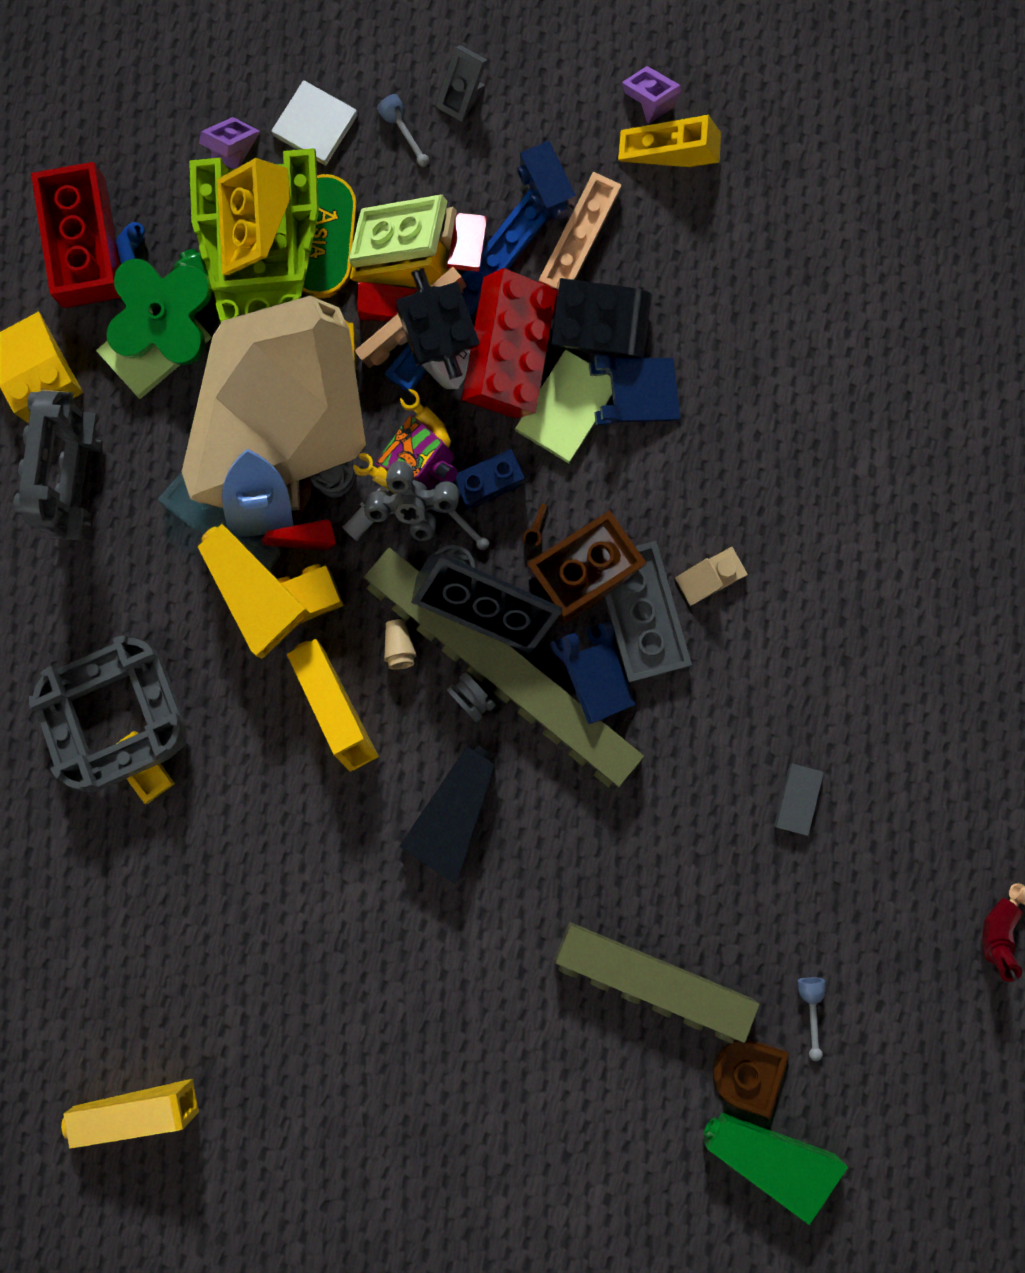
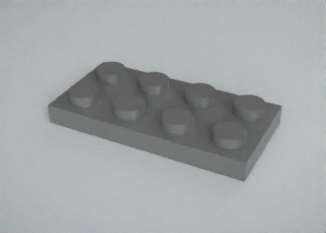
[604,541,692,683]

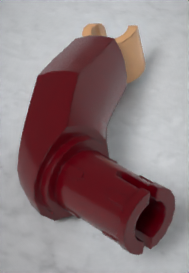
[982,883,1025,982]

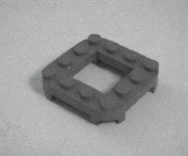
[13,390,102,541]
[29,636,186,792]

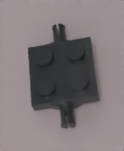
[394,268,480,380]

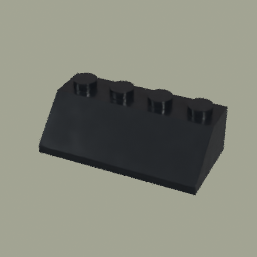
[411,553,562,654]

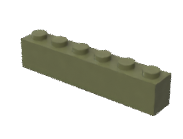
[554,922,760,1044]

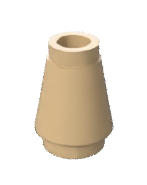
[384,619,417,670]

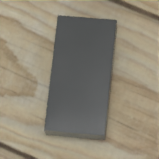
[774,763,824,836]

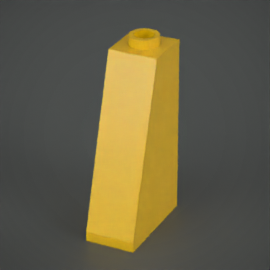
[197,524,310,659]
[287,639,379,772]
[61,1079,199,1149]

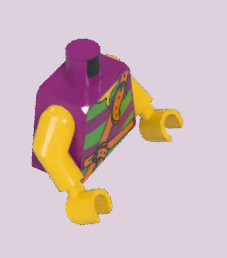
[353,389,457,493]

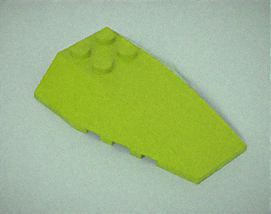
[189,148,319,323]

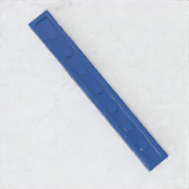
[385,190,546,395]

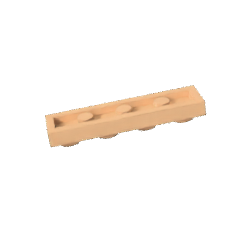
[538,172,621,289]
[355,267,466,368]

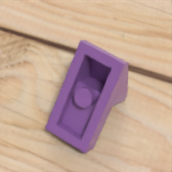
[622,66,682,124]
[199,117,260,169]

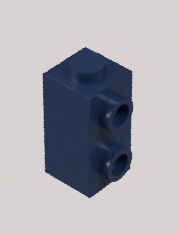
[517,140,576,222]
[453,449,525,511]

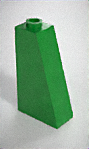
[703,1113,848,1225]

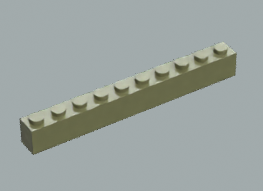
[364,547,644,788]

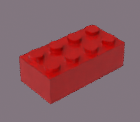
[31,162,121,308]
[461,268,557,418]

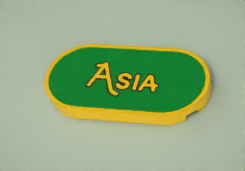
[302,174,357,298]

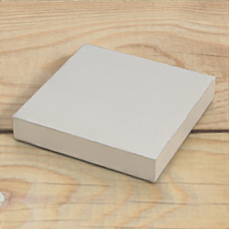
[271,80,358,166]

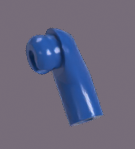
[116,222,145,264]

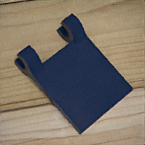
[589,355,681,425]
[551,620,636,724]

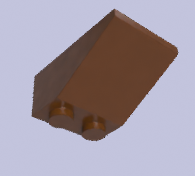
[527,510,647,625]

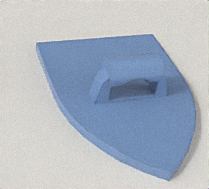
[222,449,294,538]

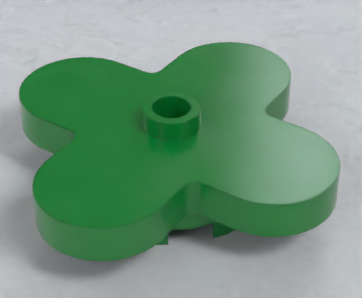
[107,259,212,365]

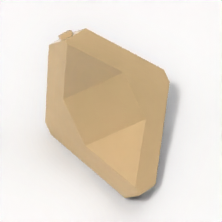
[182,296,366,508]

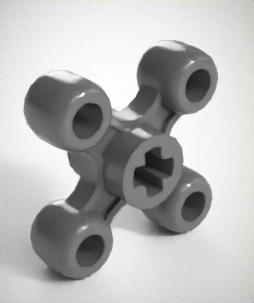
[364,461,460,541]

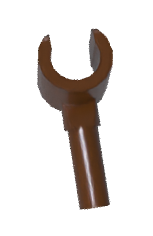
[522,504,548,547]

